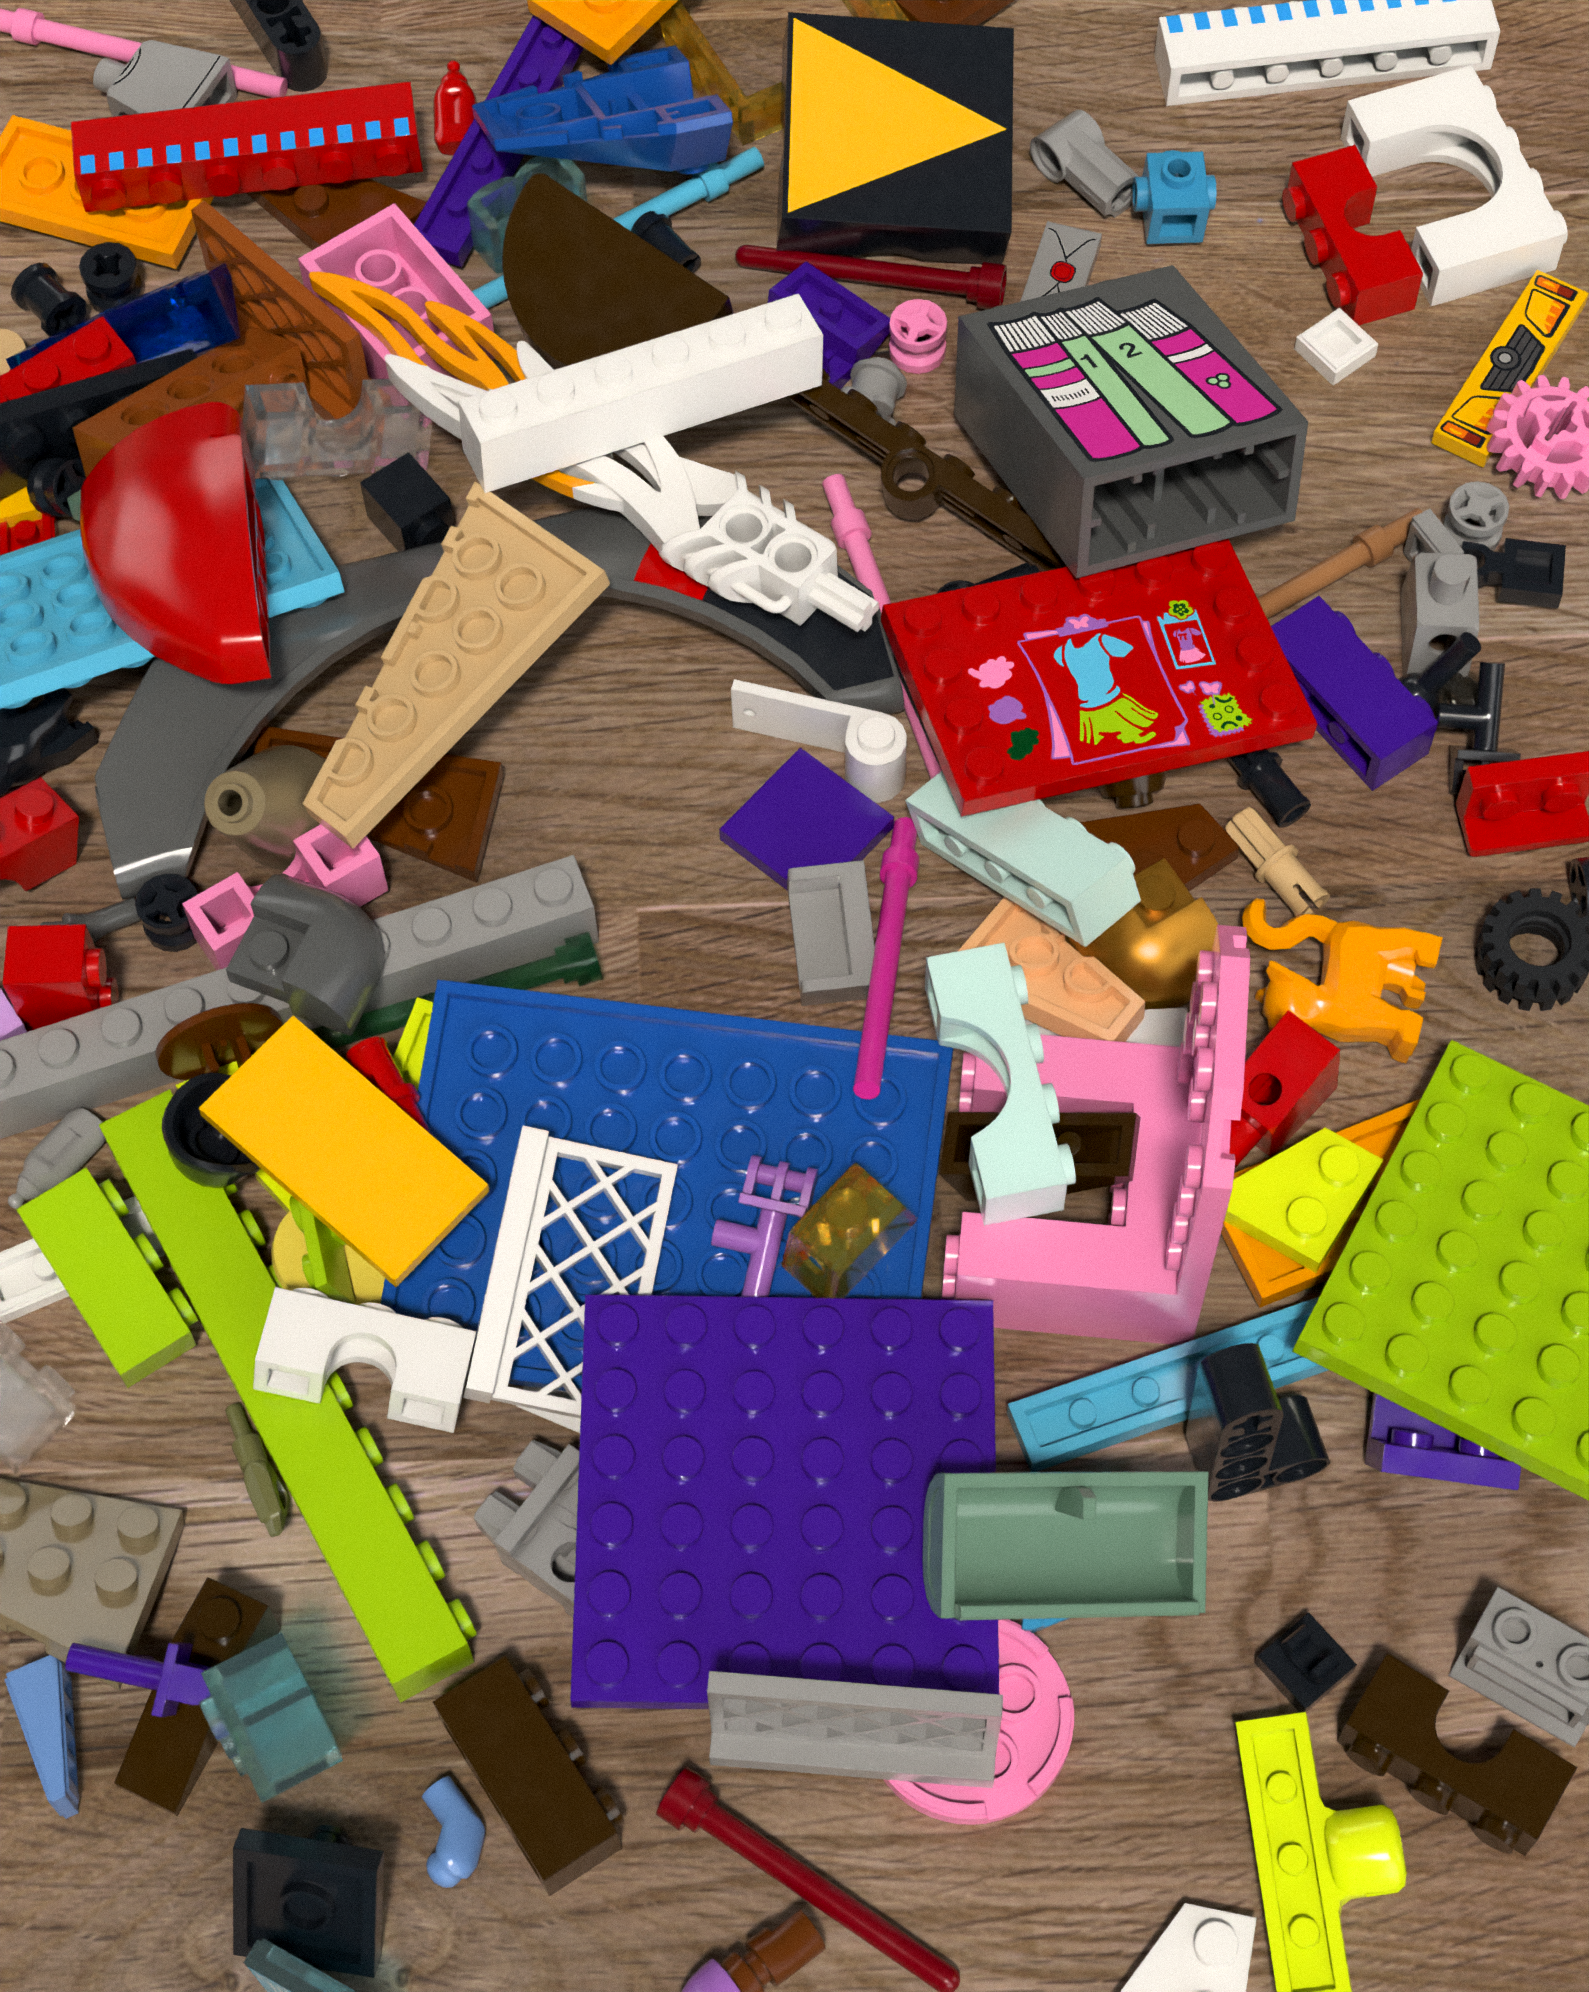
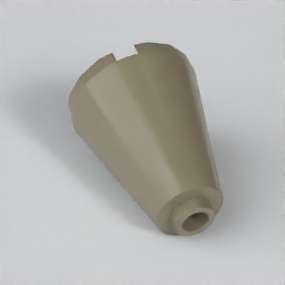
[204,745,326,870]

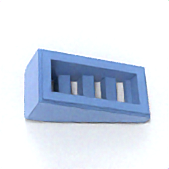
[4,1655,79,1819]

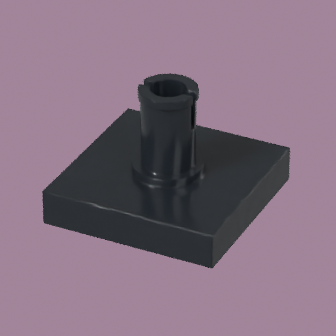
[233,1825,384,1978]

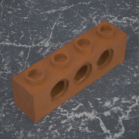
[72,327,310,478]

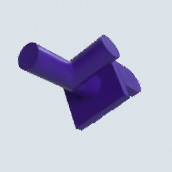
[65,1642,226,1717]

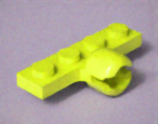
[1235,1712,1407,1992]

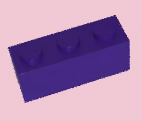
[1271,596,1438,791]

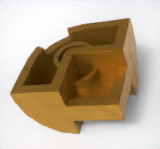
[1065,858,1218,1010]

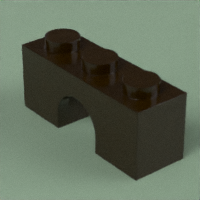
[1337,1653,1578,1856]

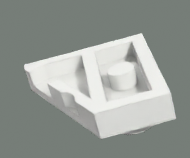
[1120,1903,1257,1992]

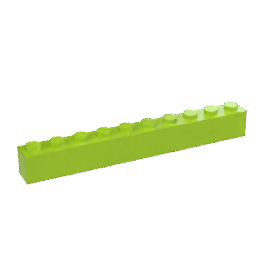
[98,1089,477,1703]

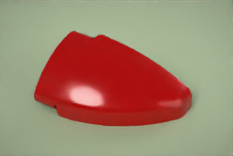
[80,402,271,684]

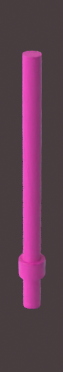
[853,817,919,1099]

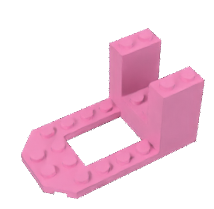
[942,925,1250,1345]

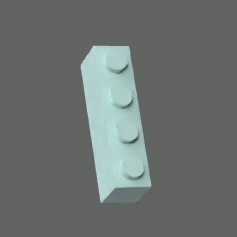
[905,771,1141,947]

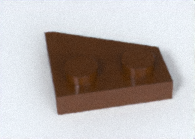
[1080,803,1240,891]

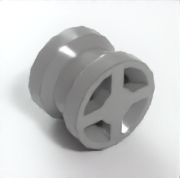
[1443,481,1509,551]

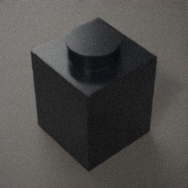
[360,452,455,551]

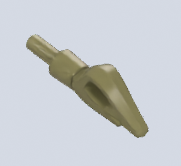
[225,1403,290,1537]

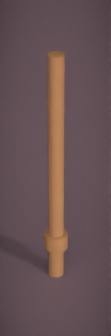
[1257,508,1423,619]

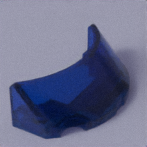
[6,262,241,370]

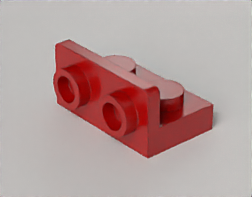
[1456,751,1589,857]

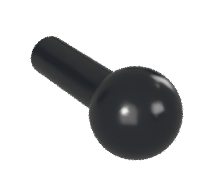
[1398,632,1481,712]

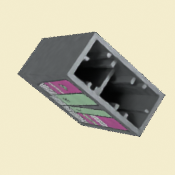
[954,265,1308,579]

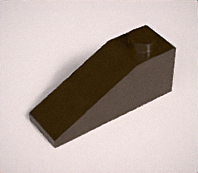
[939,1112,1141,1201]
[114,1577,281,1816]

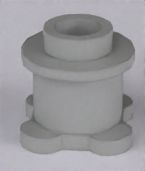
[841,357,907,426]

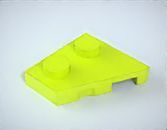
[1224,1127,1383,1273]

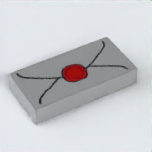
[1020,221,1102,302]

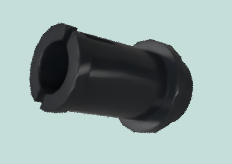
[631,211,701,273]

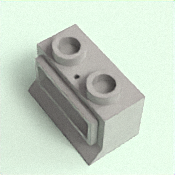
[1448,1587,1589,1748]

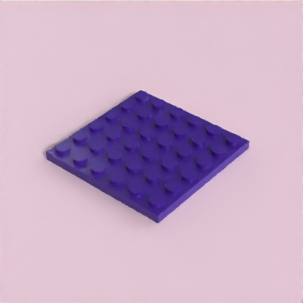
[570,1294,999,1709]

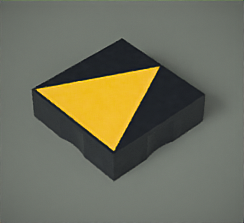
[776,12,1014,264]

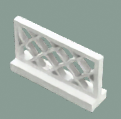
[463,1126,678,1419]

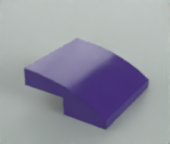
[768,262,890,389]

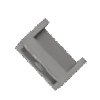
[787,860,875,1006]

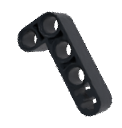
[230,0,328,92]
[1185,1343,1331,1502]

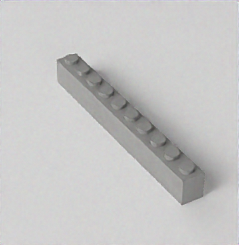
[0,855,599,1139]

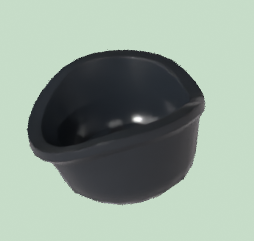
[162,1072,262,1188]

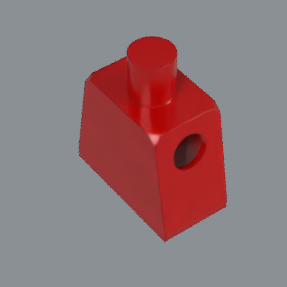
[1229,1010,1340,1168]

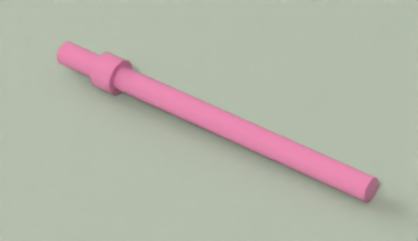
[0,8,288,98]
[822,474,942,779]

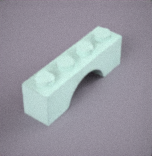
[925,943,1076,1226]

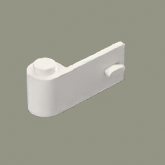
[731,679,907,803]

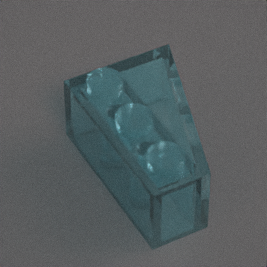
[199,1632,343,1803]

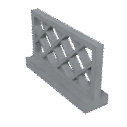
[707,1671,1003,1788]

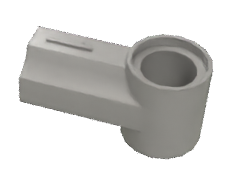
[1030,109,1139,218]

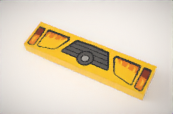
[1431,270,1589,468]

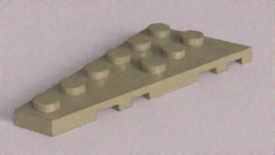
[0,1478,184,1691]

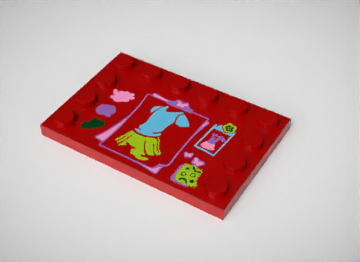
[881,538,1318,817]

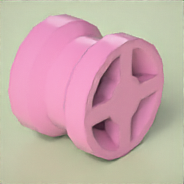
[889,299,947,374]

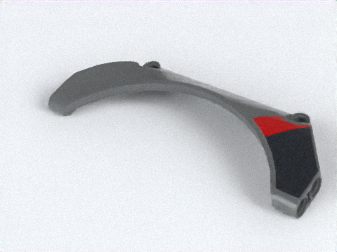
[95,506,904,899]

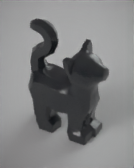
[0,688,98,797]

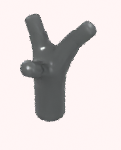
[40,897,140,944]

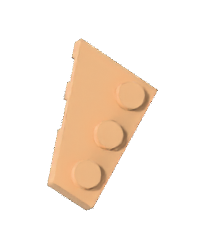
[958,896,1145,1042]

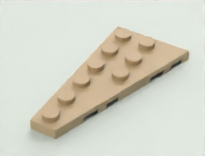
[302,482,610,849]

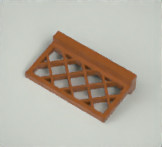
[191,200,392,441]

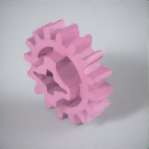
[1486,375,1589,499]

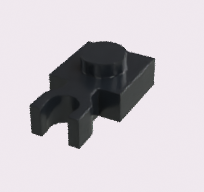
[1461,538,1566,608]

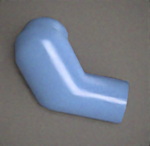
[422,1776,485,1888]

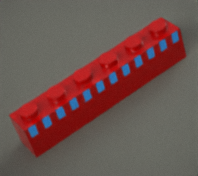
[71,81,423,212]

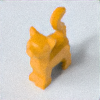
[1242,898,1443,1064]

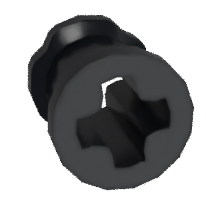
[11,262,87,339]

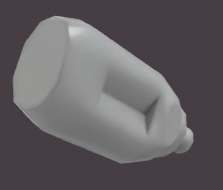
[8,1107,105,1209]

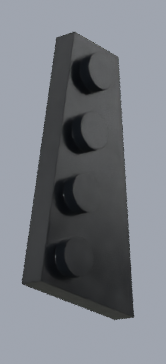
[0,348,198,499]

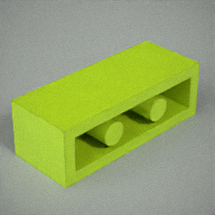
[16,1167,198,1388]

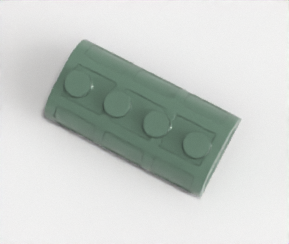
[923,1471,1208,1620]

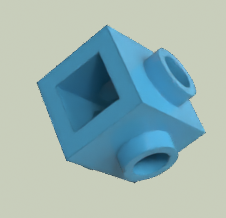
[1132,150,1217,244]

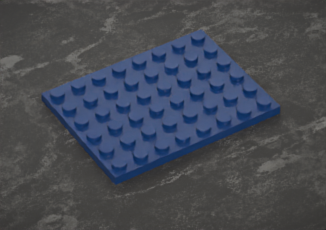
[381,980,954,1393]

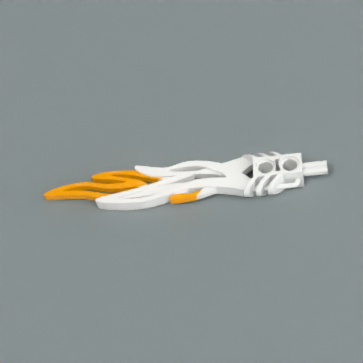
[309,272,879,632]

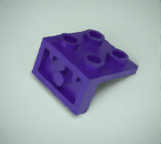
[1365,1393,1521,1490]

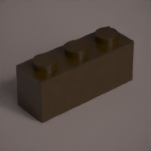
[433,1656,624,1896]

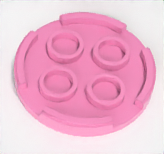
[883,1619,1074,1825]

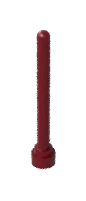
[735,245,1007,309]
[656,1767,960,1992]

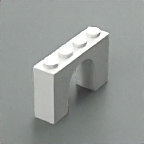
[1341,65,1568,306]

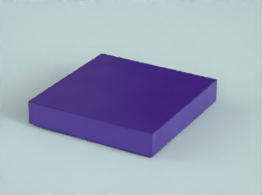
[719,747,894,891]

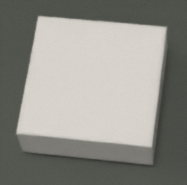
[1294,308,1378,385]

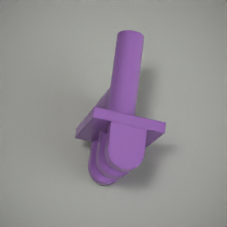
[711,1155,818,1297]

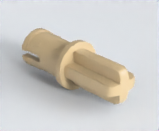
[1225,807,1330,917]

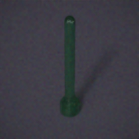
[310,931,603,1049]

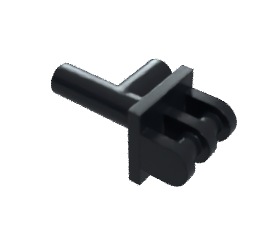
[1436,662,1521,794]

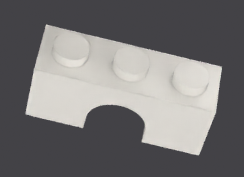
[253,1287,477,1433]

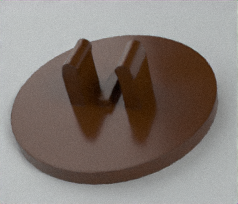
[155,1003,283,1080]

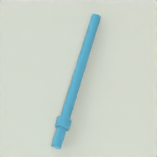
[472,147,764,309]

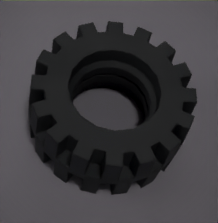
[1474,888,1589,1011]

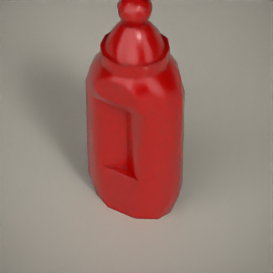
[433,60,476,156]

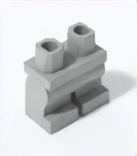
[474,1440,579,1618]

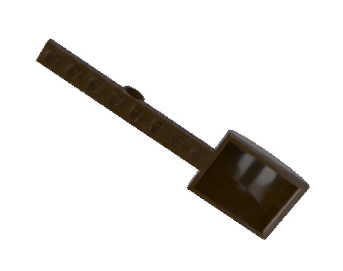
[502,173,1067,572]

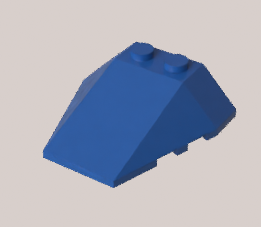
[472,45,733,174]

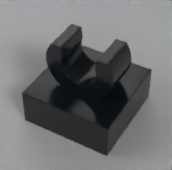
[1255,1612,1357,1713]

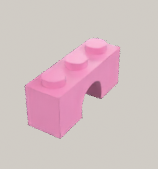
[182,824,389,971]

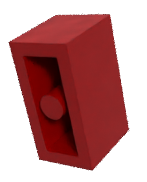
[2,924,119,1032]

